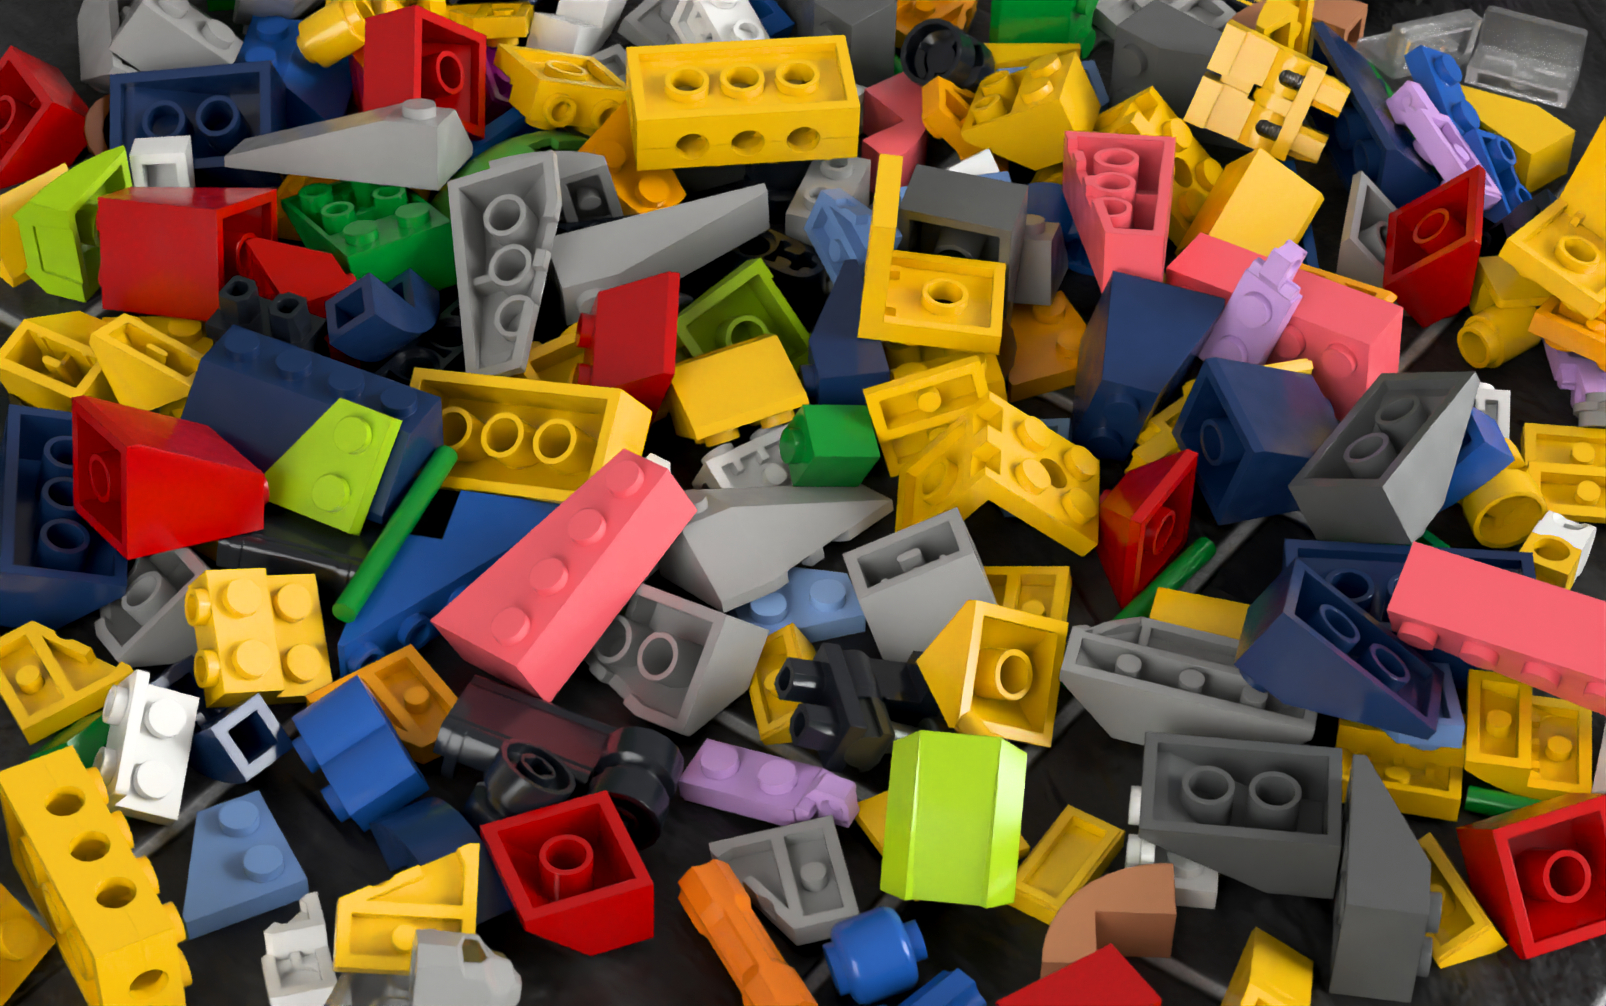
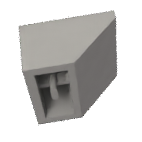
[842,507,998,663]

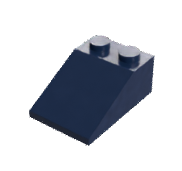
[110,60,287,188]
[798,259,890,461]
[1233,557,1444,740]

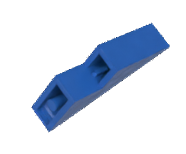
[337,490,560,678]

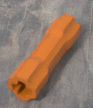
[678,859,818,1006]

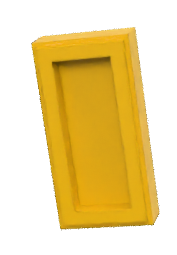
[1007,804,1125,925]

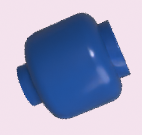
[822,906,928,1005]

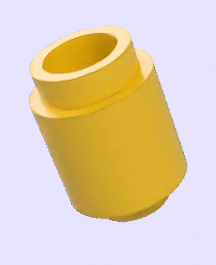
[296,0,375,68]
[1457,304,1542,368]

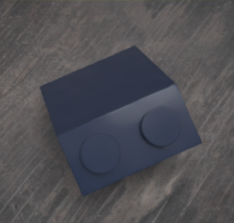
[1071,271,1225,462]
[1171,357,1339,526]

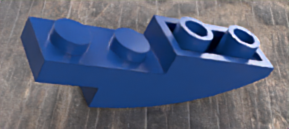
[1404,45,1532,223]

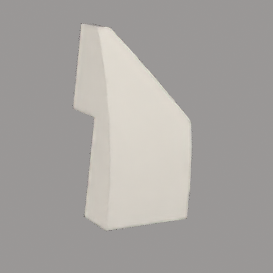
[261,892,341,1006]

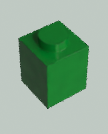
[779,404,881,487]

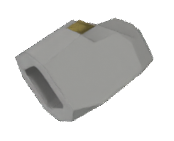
[409,929,522,1006]

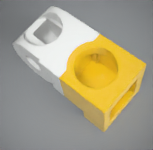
[1519,510,1596,590]

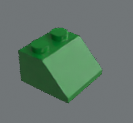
[989,0,1099,59]

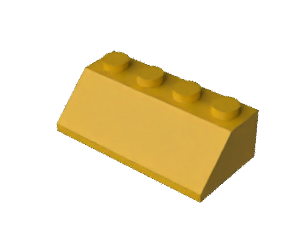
[410,367,652,504]

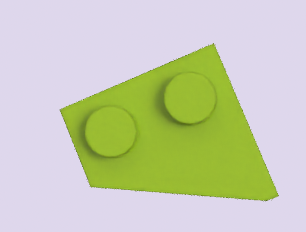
[264,398,402,536]

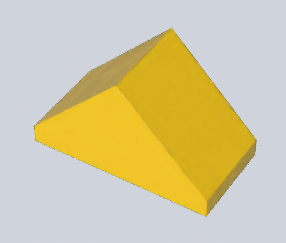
[89,313,204,411]

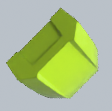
[12,145,133,303]
[675,258,811,373]
[880,730,1027,908]

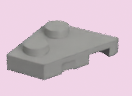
[709,815,860,946]

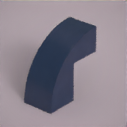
[325,268,440,363]
[148,655,294,784]
[369,796,514,925]

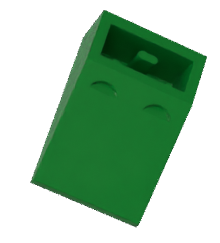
[281,180,457,291]

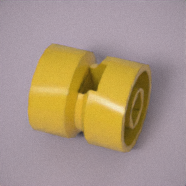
[1457,438,1547,548]

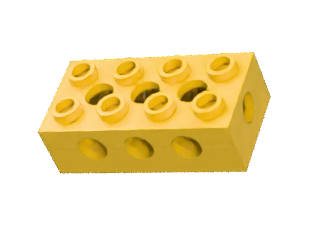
[626,35,860,171]
[0,745,192,1006]

